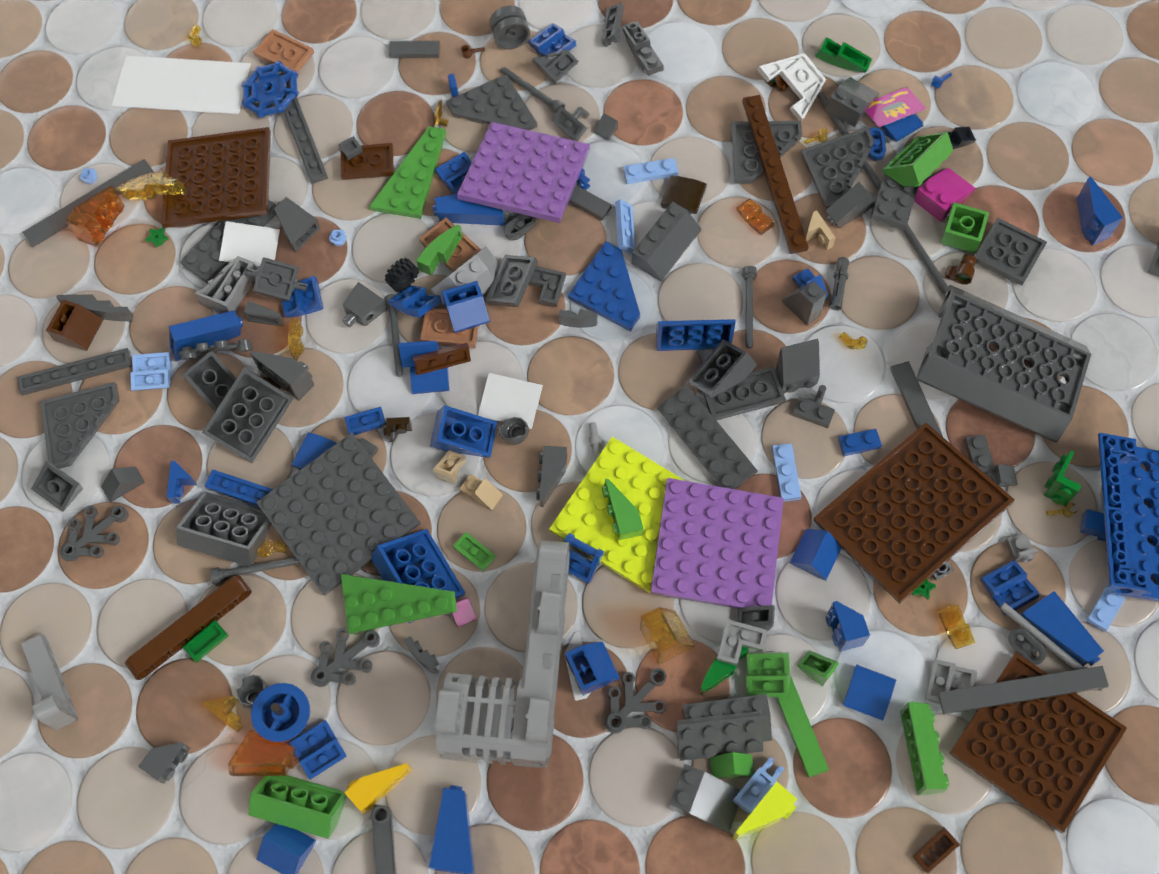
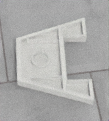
[757,53,826,121]

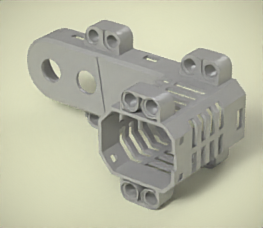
[435,540,570,769]

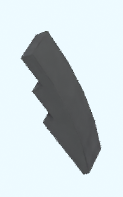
[56,294,133,322]

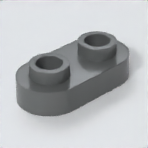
[505,214,536,240]
[1008,627,1046,665]

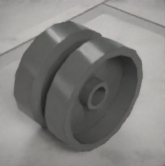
[489,5,530,49]

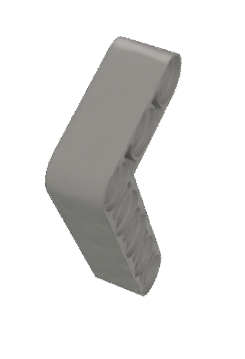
[22,633,78,730]

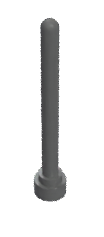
[501,67,565,114]
[742,266,757,349]
[384,294,403,377]
[210,557,300,584]

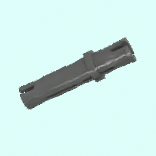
[830,257,849,311]

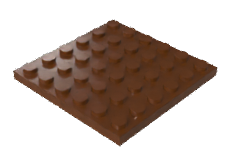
[161,127,271,228]
[949,652,1127,833]

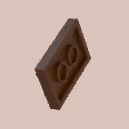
[341,143,394,180]

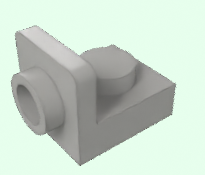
[1005,533,1038,563]

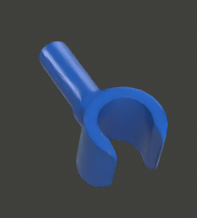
[930,72,952,89]

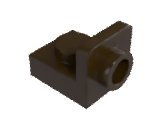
[383,417,412,442]

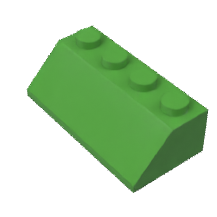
[882,132,954,187]
[900,702,949,796]
[248,770,347,839]

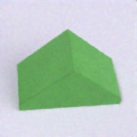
[797,650,839,687]
[710,752,754,779]

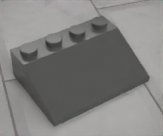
[202,367,294,463]
[176,491,272,567]

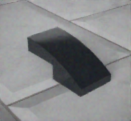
[940,127,976,149]

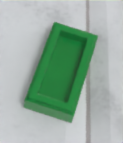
[183,620,229,663]

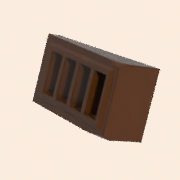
[912,826,960,874]

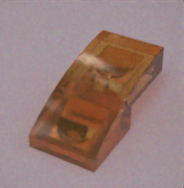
[736,198,774,235]

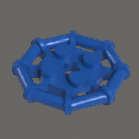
[241,61,299,118]

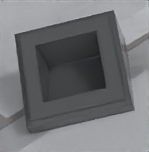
[594,114,618,140]
[994,464,1018,487]

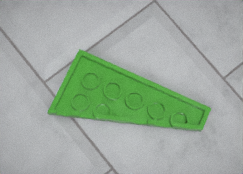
[369,126,446,219]
[341,574,457,634]

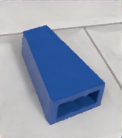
[433,194,505,226]
[169,310,243,362]
[1021,591,1104,666]
[429,785,475,874]

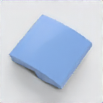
[130,352,172,391]

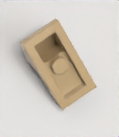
[806,210,836,250]
[433,450,467,484]
[460,474,503,511]

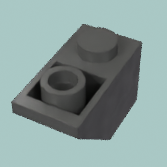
[138,742,191,784]

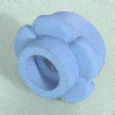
[80,168,97,184]
[329,229,347,246]

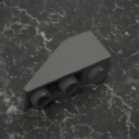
[536,446,567,507]

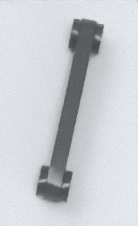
[372,805,397,874]

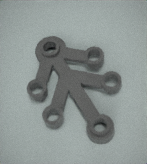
[179,339,253,360]
[60,505,129,561]
[311,628,380,687]
[605,668,666,733]

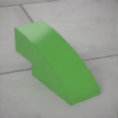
[416,225,463,276]

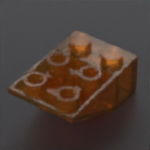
[66,186,125,247]

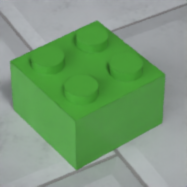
[940,203,990,253]

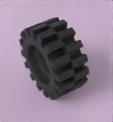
[385,257,419,292]

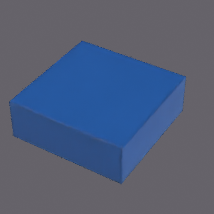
[448,74,459,98]

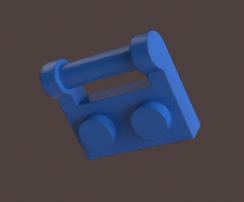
[564,533,605,583]

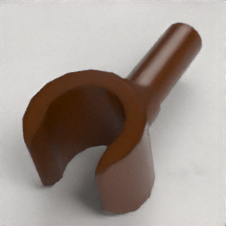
[461,45,485,58]

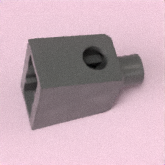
[342,282,387,328]

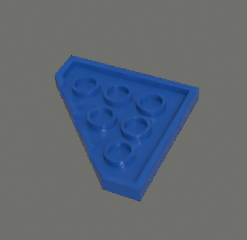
[568,241,640,332]

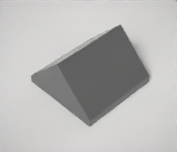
[31,461,83,512]

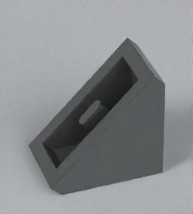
[101,466,145,502]

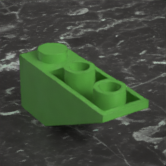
[602,479,644,540]

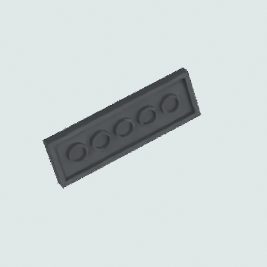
[180,200,276,283]
[657,385,758,490]

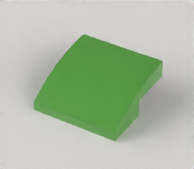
[746,652,790,697]

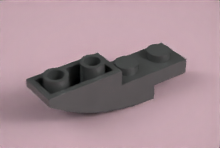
[622,21,664,76]

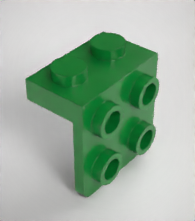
[1044,450,1082,507]

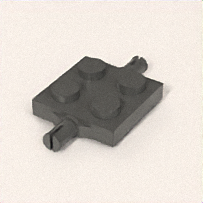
[244,257,308,302]

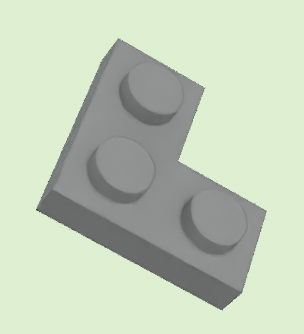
[717,619,768,666]

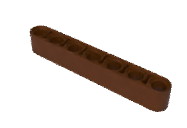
[124,575,252,680]

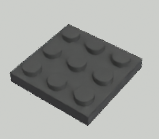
[974,218,1047,286]

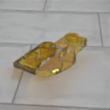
[117,172,187,200]

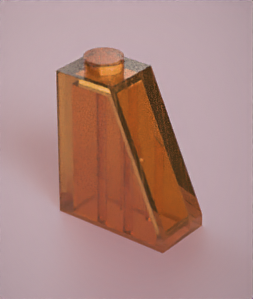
[228,730,297,776]

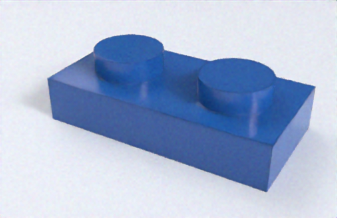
[344,407,386,435]
[838,429,882,456]

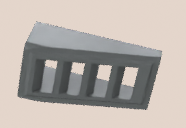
[244,301,284,326]

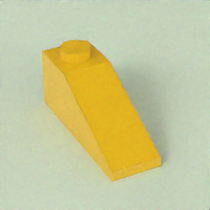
[344,763,412,815]

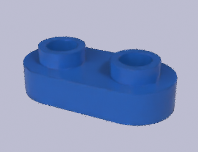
[868,128,886,161]

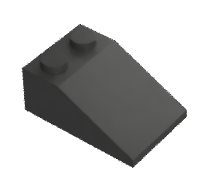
[825,77,879,127]
[687,339,757,398]
[775,339,820,393]
[182,350,237,412]
[250,351,314,401]
[669,764,741,833]

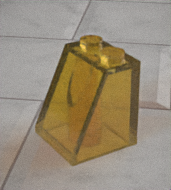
[640,607,695,665]

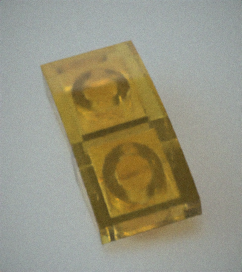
[288,318,304,361]
[937,604,975,649]

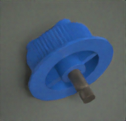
[251,683,310,742]

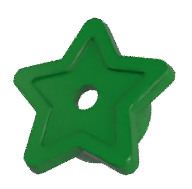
[145,227,169,248]
[912,579,936,599]

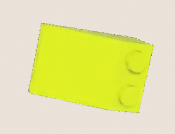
[732,781,797,841]

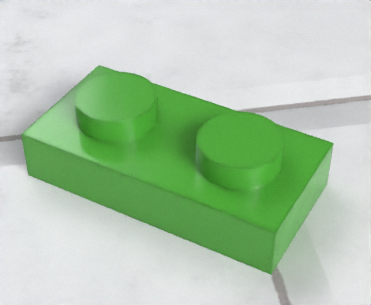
[453,532,496,572]

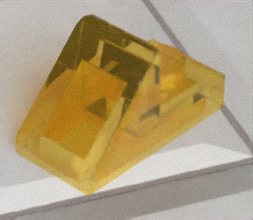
[202,696,244,733]

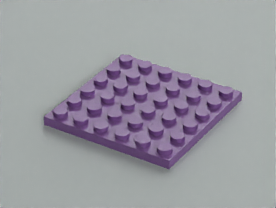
[457,122,590,223]
[650,478,784,609]

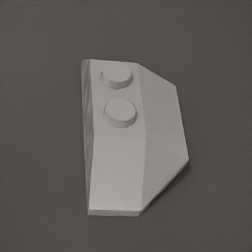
[430,246,497,305]

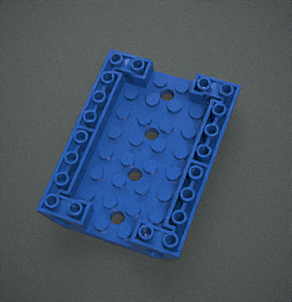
[1098,433,1159,602]

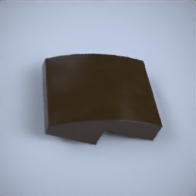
[660,176,707,214]

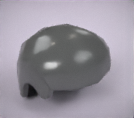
[498,417,529,445]
[237,675,268,709]

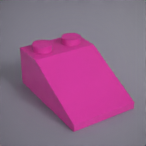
[914,168,976,222]

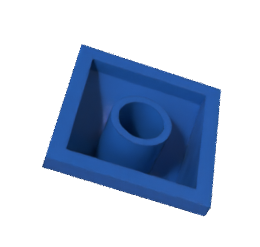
[399,341,440,368]
[790,529,842,581]
[256,824,316,874]

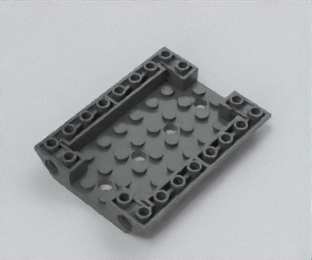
[916,285,1091,443]

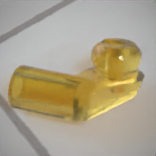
[188,25,202,47]
[839,332,868,350]
[257,541,287,558]

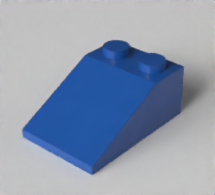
[1077,177,1123,246]
[430,405,498,458]

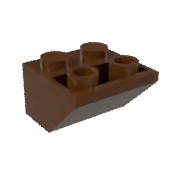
[46,300,103,351]

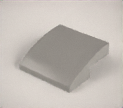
[926,659,977,713]

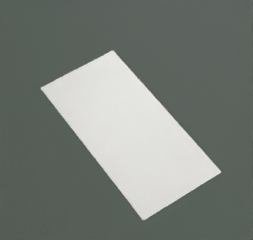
[111,55,251,114]

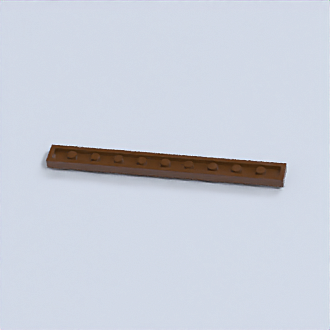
[742,95,809,254]

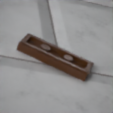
[413,343,471,376]

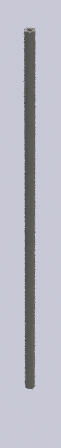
[817,91,948,295]

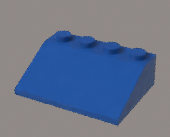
[656,319,736,351]
[371,529,465,624]

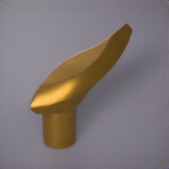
[434,99,449,127]

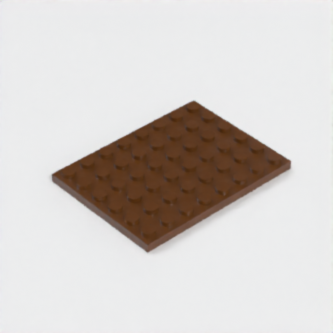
[813,422,1015,604]

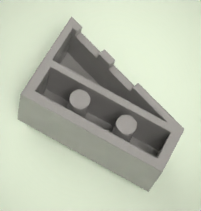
[195,256,257,313]

